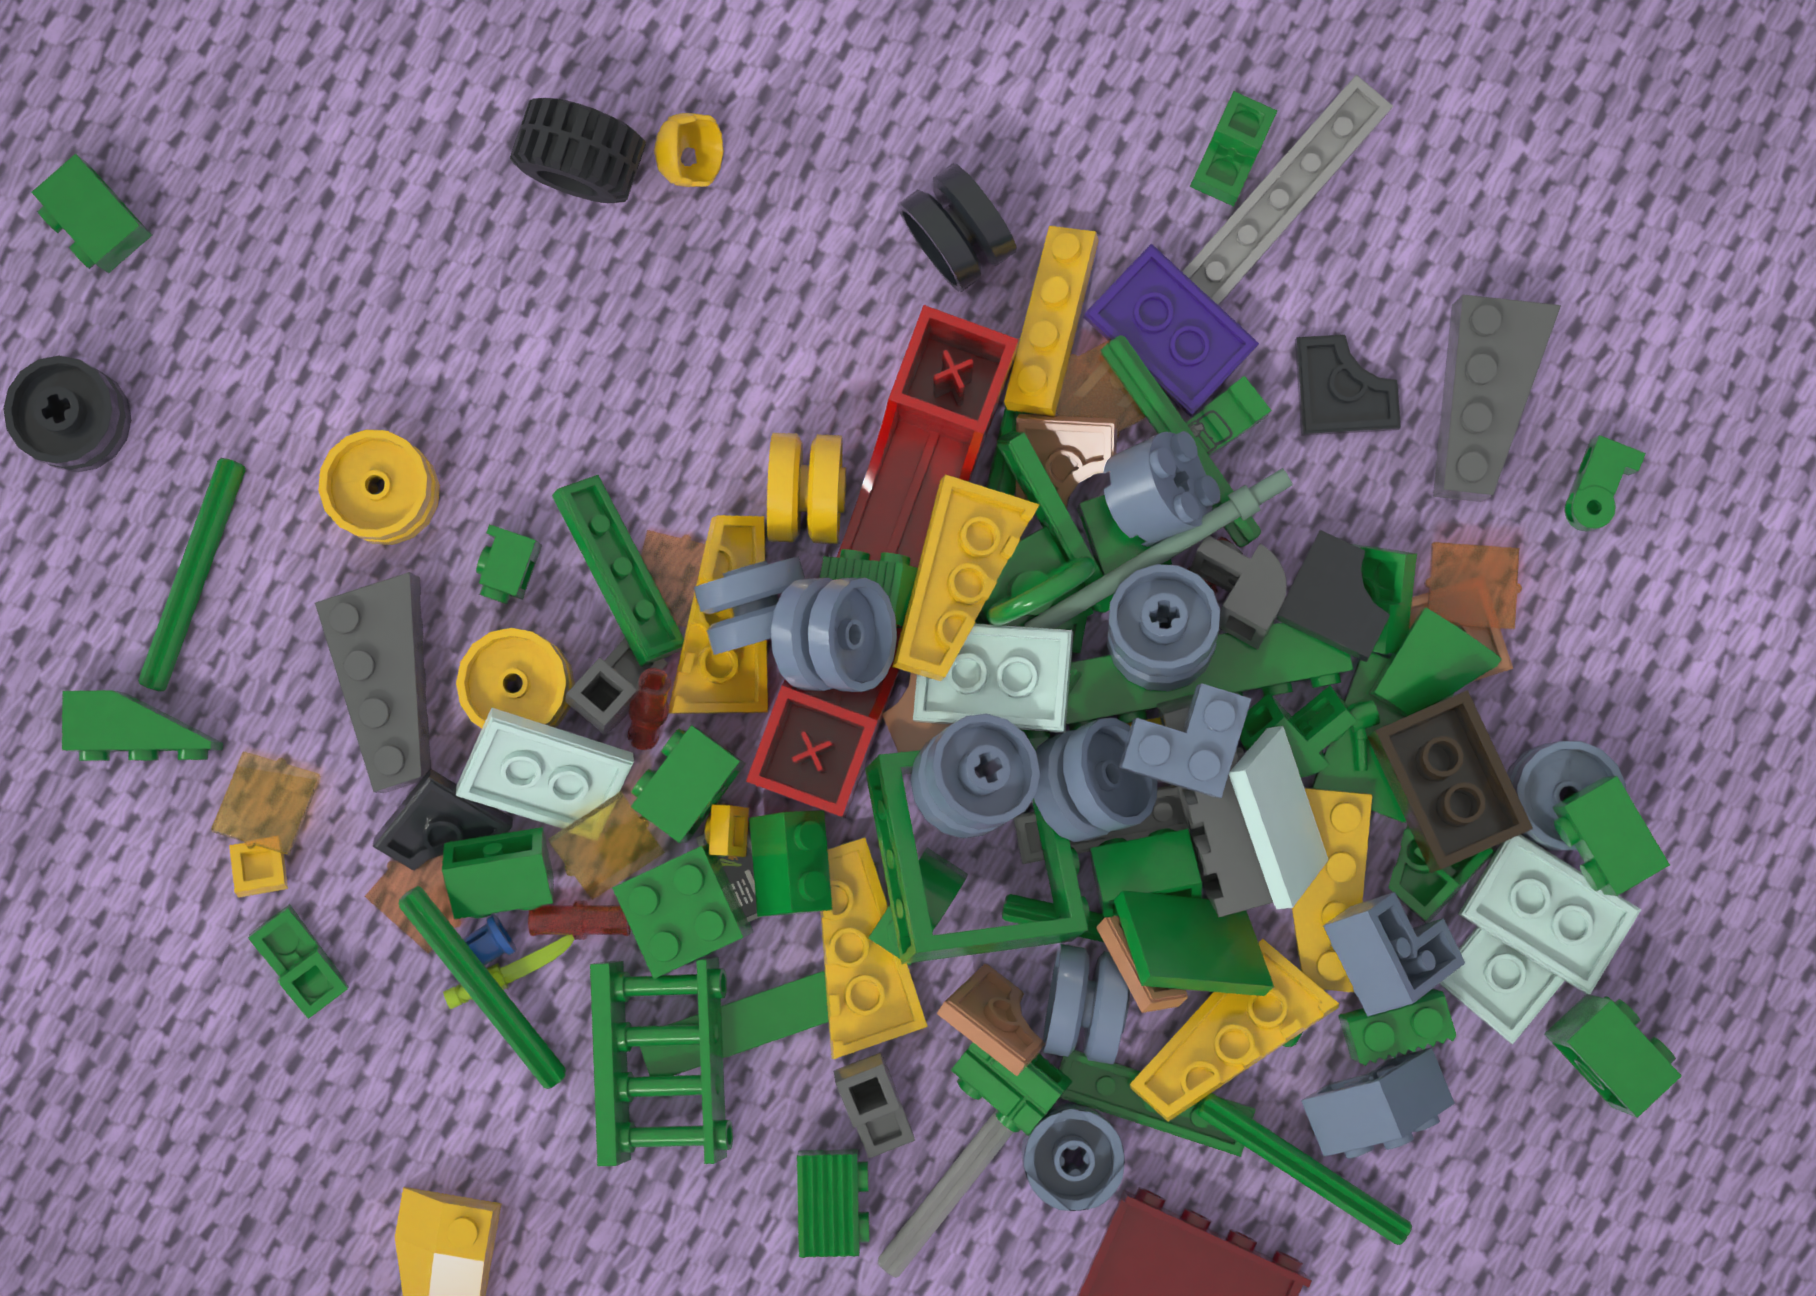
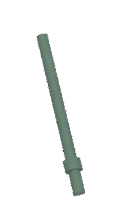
[1024,468,1293,629]

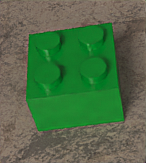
[631,725,746,843]
[612,844,754,979]
[1544,994,1682,1118]

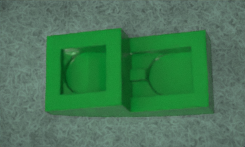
[1190,91,1277,207]
[248,904,349,1019]

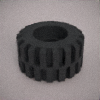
[510,98,646,203]

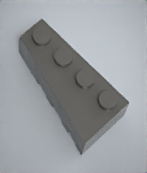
[1433,294,1561,502]
[315,572,431,793]
[1157,694,1273,917]

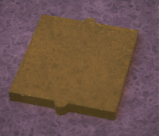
[211,751,321,856]
[548,791,665,900]

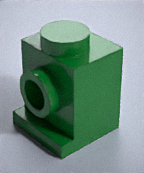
[476,524,542,604]

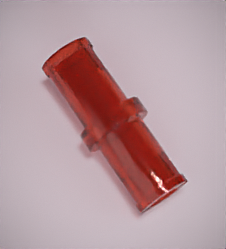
[627,668,671,750]
[528,900,631,940]

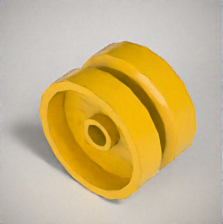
[318,429,440,545]
[767,433,846,544]
[456,628,575,728]

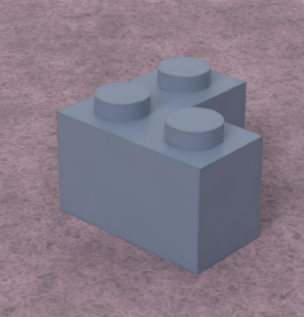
[1118,683,1251,798]
[1323,892,1465,1016]
[1301,1047,1455,1159]

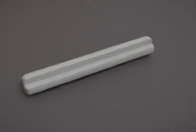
[878,1110,1014,1278]

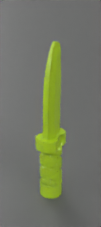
[443,933,575,1009]

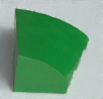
[1352,544,1417,654]
[1368,607,1502,717]
[1388,824,1494,924]

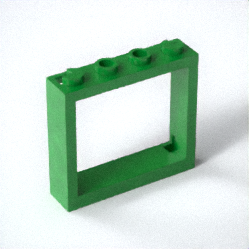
[865,737,1090,964]

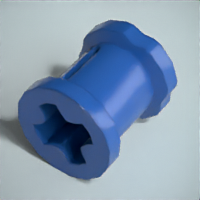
[463,914,517,966]

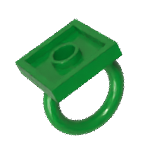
[979,526,1096,630]

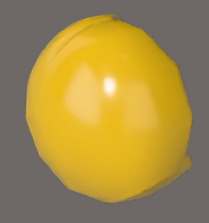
[654,113,724,187]

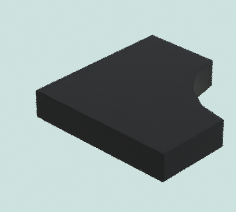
[1295,335,1401,436]
[1276,530,1390,662]
[373,768,513,871]

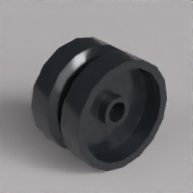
[898,163,1017,292]
[3,355,132,473]

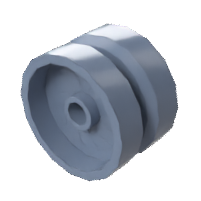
[694,556,805,655]
[1107,564,1220,691]
[771,578,897,692]
[910,714,1040,839]
[1034,718,1157,842]
[1507,741,1626,850]
[1042,944,1130,1064]

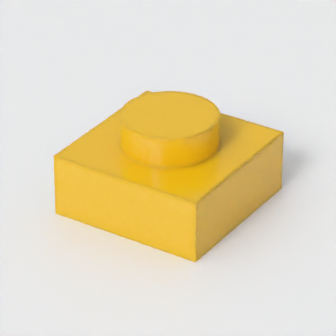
[705,804,749,857]
[229,837,288,898]

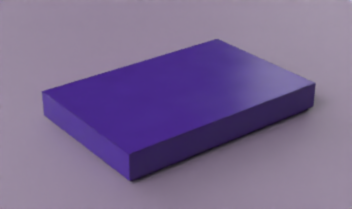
[1083,244,1259,417]

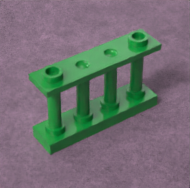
[590,957,733,1166]

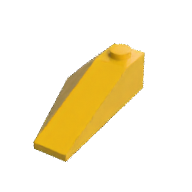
[394,1187,502,1296]

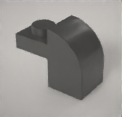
[1190,536,1287,650]
[565,638,668,735]
[833,1052,915,1158]

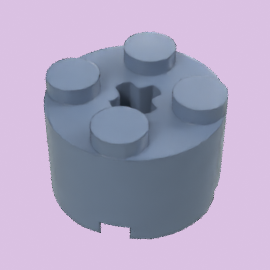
[1103,431,1220,547]
[1022,1103,1125,1211]

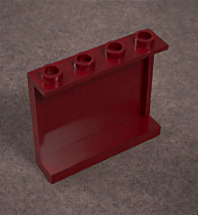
[1077,1187,1312,1296]

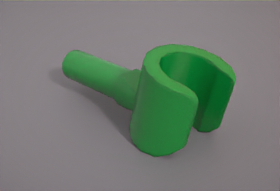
[1348,699,1380,771]

